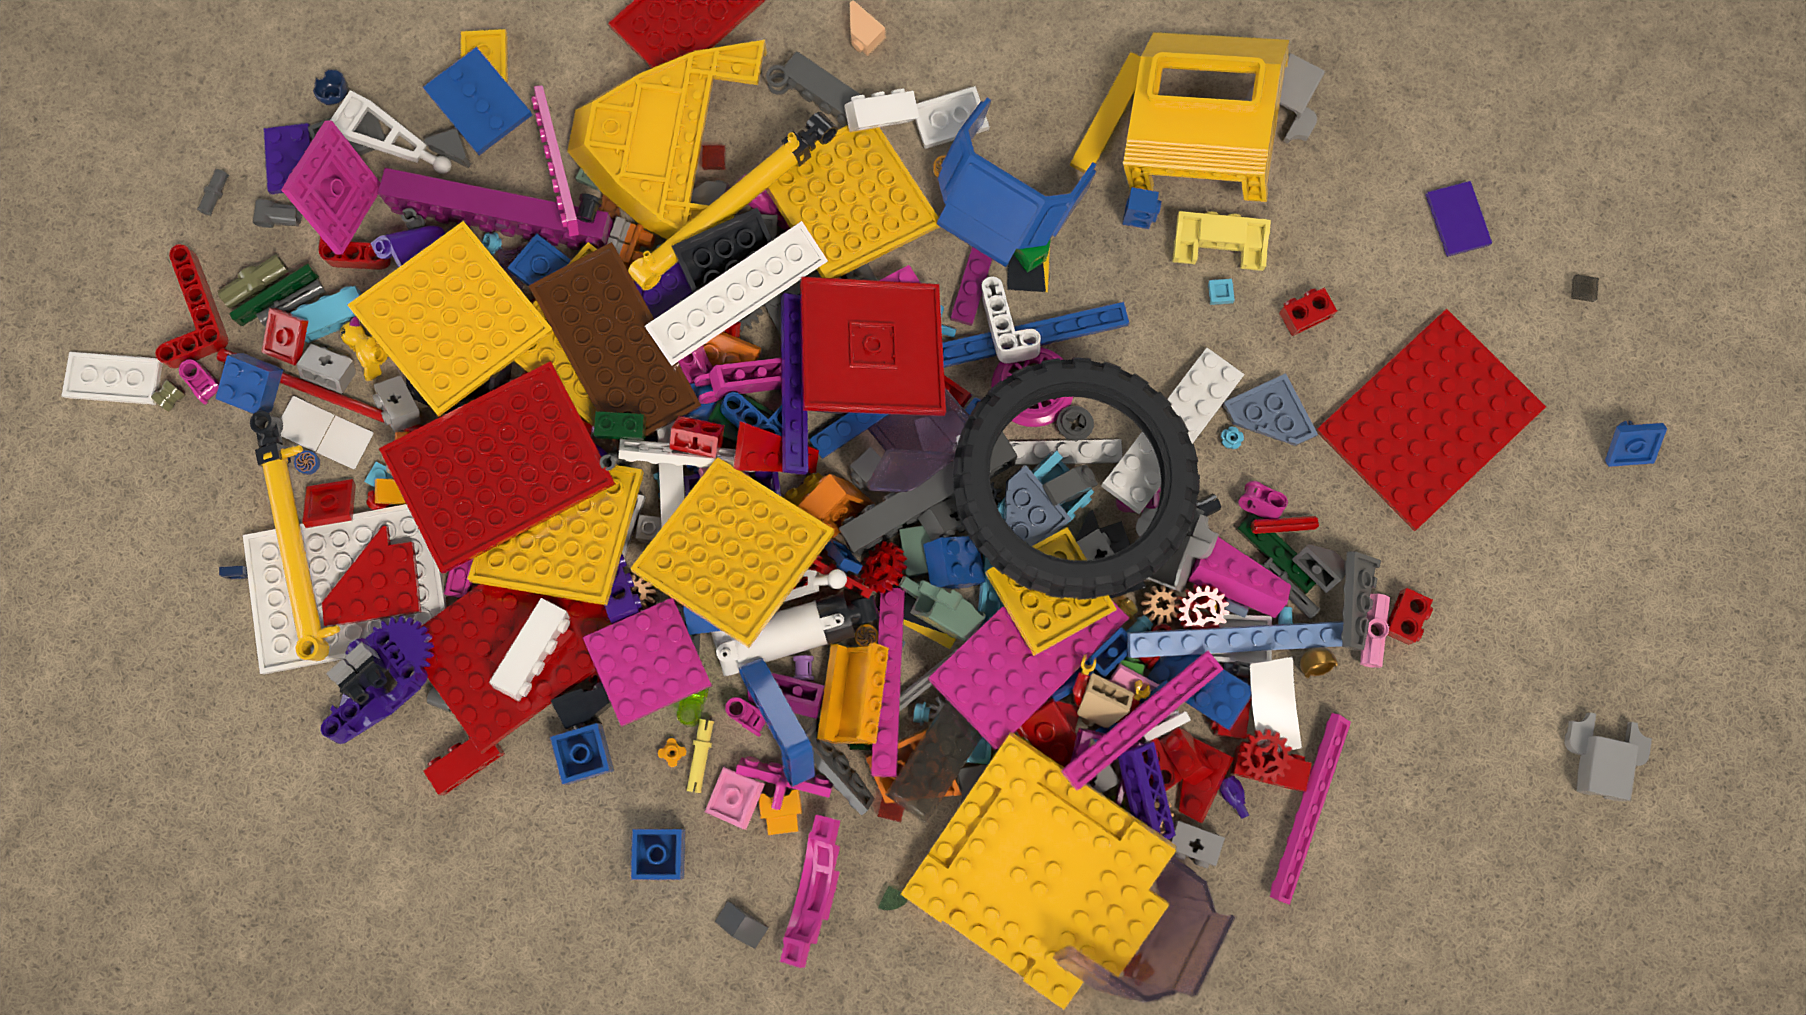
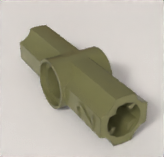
[217,254,289,309]

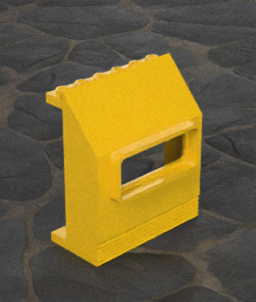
[1123,32,1289,202]

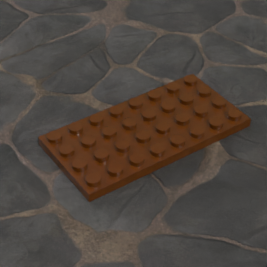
[529,242,702,450]

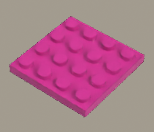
[583,598,712,727]

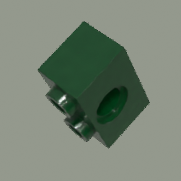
[594,411,647,441]

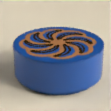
[294,450,320,475]

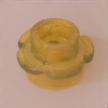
[1117,597,1138,620]

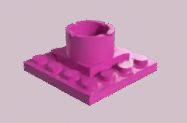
[281,121,380,254]

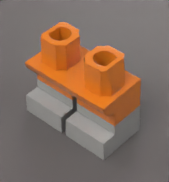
[607,217,655,269]

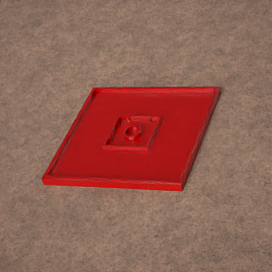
[800,277,946,416]

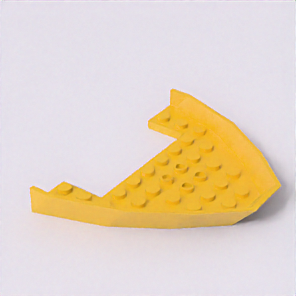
[567,40,767,240]

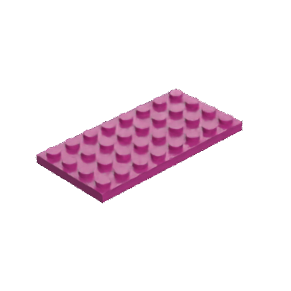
[928,601,1129,750]

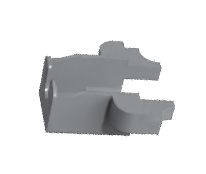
[1244,53,1325,144]
[1136,507,1219,593]
[1565,713,1652,801]

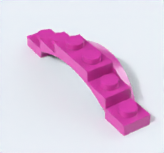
[780,815,840,968]

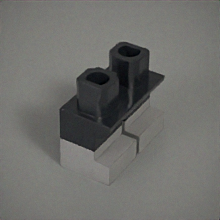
[326,642,387,704]

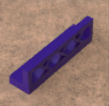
[1118,741,1176,839]

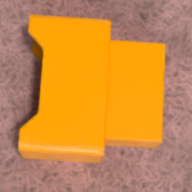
[759,789,803,835]

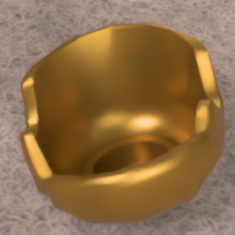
[1300,647,1338,678]

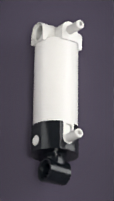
[711,591,880,676]

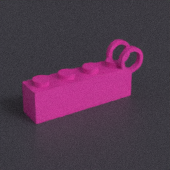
[694,358,782,404]

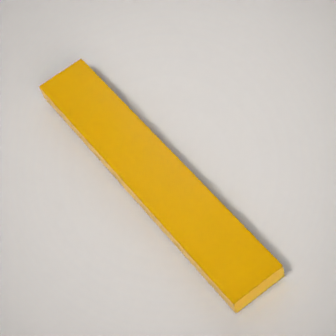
[1070,52,1141,173]

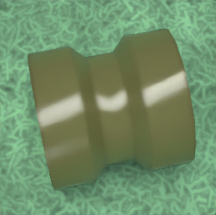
[151,380,186,412]

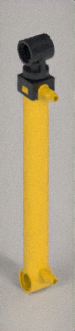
[628,112,838,290]
[250,410,340,662]

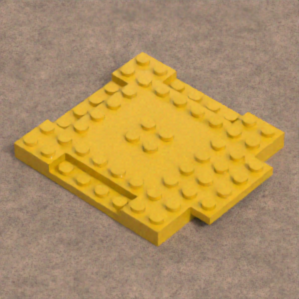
[901,732,1176,1010]

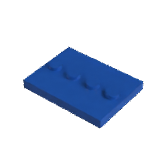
[423,47,532,156]

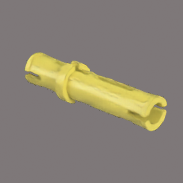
[686,719,714,793]

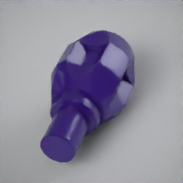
[1219,775,1249,819]

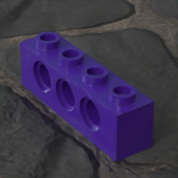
[605,553,642,624]

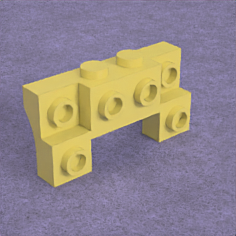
[1173,211,1271,271]

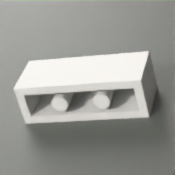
[844,89,919,132]

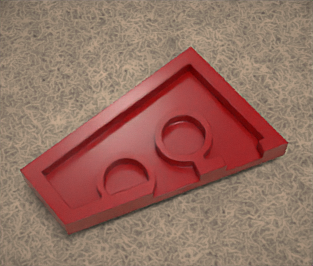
[1179,738,1234,823]

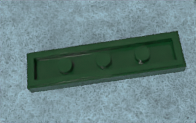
[229,264,319,326]
[1236,513,1316,594]

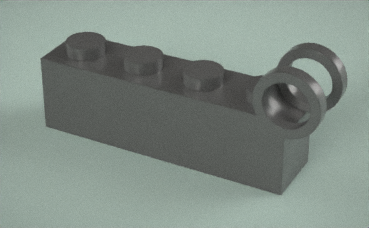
[766,51,861,126]

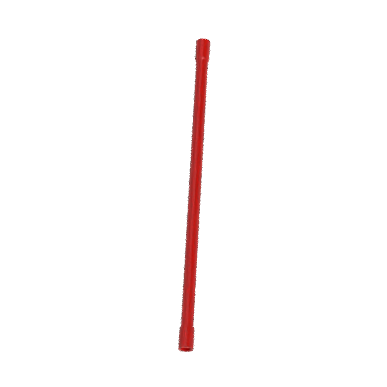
[217,348,423,432]

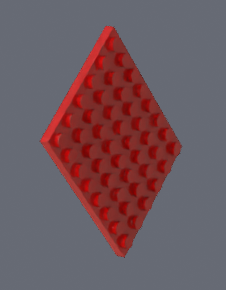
[1316,309,1546,531]
[379,361,616,574]
[420,584,612,754]

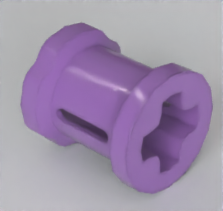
[793,656,814,682]

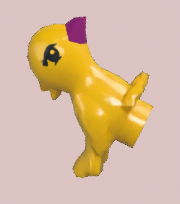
[340,316,388,381]

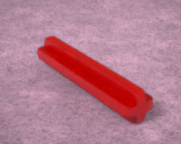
[1251,516,1319,534]

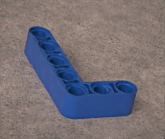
[720,392,782,436]
[739,658,815,787]

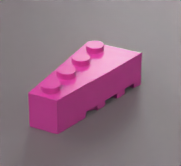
[1188,537,1291,618]

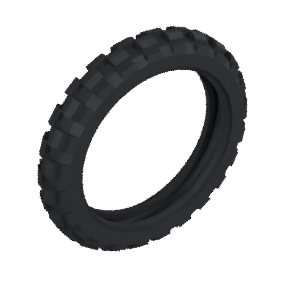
[953,357,1200,600]

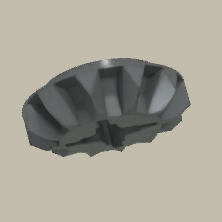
[1056,406,1094,442]

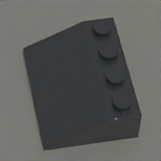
[672,207,773,294]

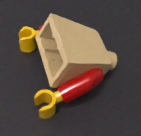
[1073,654,1150,728]

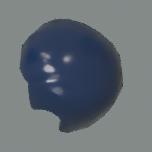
[313,70,349,106]

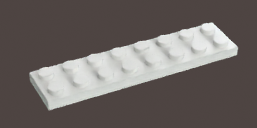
[645,221,828,366]
[1101,348,1244,514]

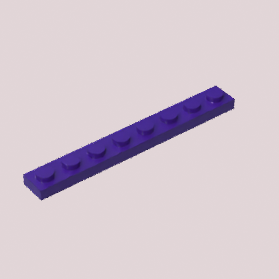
[781,293,808,475]

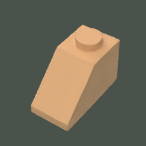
[850,0,886,56]

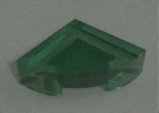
[878,886,908,911]

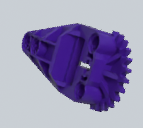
[321,616,434,744]

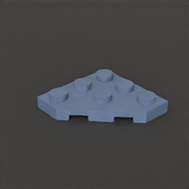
[1222,373,1318,446]
[1004,465,1071,546]

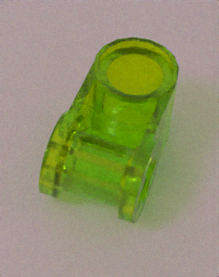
[677,687,709,728]

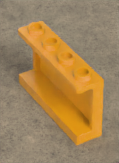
[817,643,889,744]

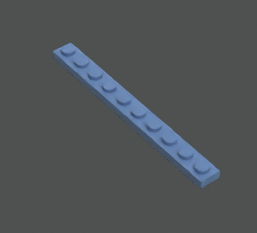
[1127,621,1343,658]

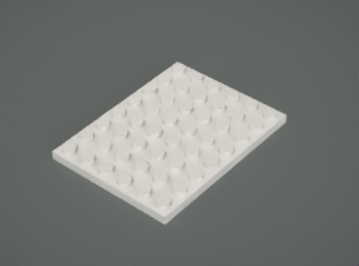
[243,504,447,675]

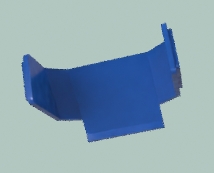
[937,97,1097,267]

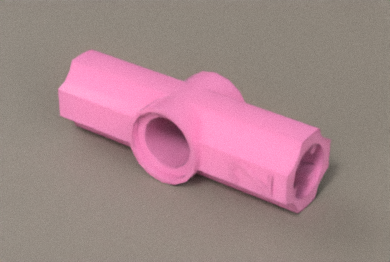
[1360,594,1390,668]

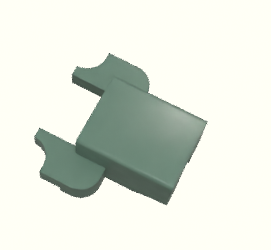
[899,576,985,642]

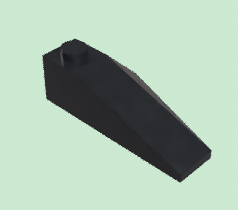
[551,682,612,730]

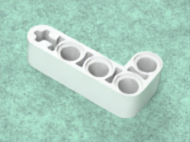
[982,277,1040,363]

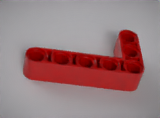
[319,236,391,270]
[155,244,229,369]

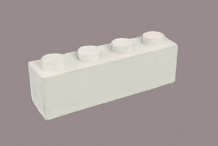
[489,598,570,701]

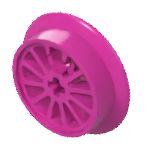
[991,347,1073,427]

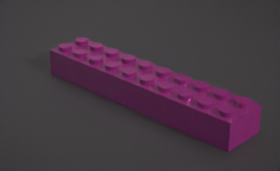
[378,168,614,250]

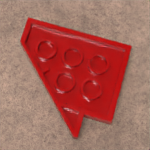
[322,526,422,627]

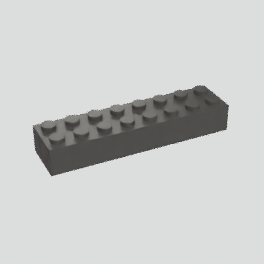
[839,432,1018,559]

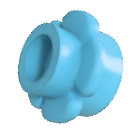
[482,232,502,255]
[1221,427,1244,449]
[913,702,930,726]

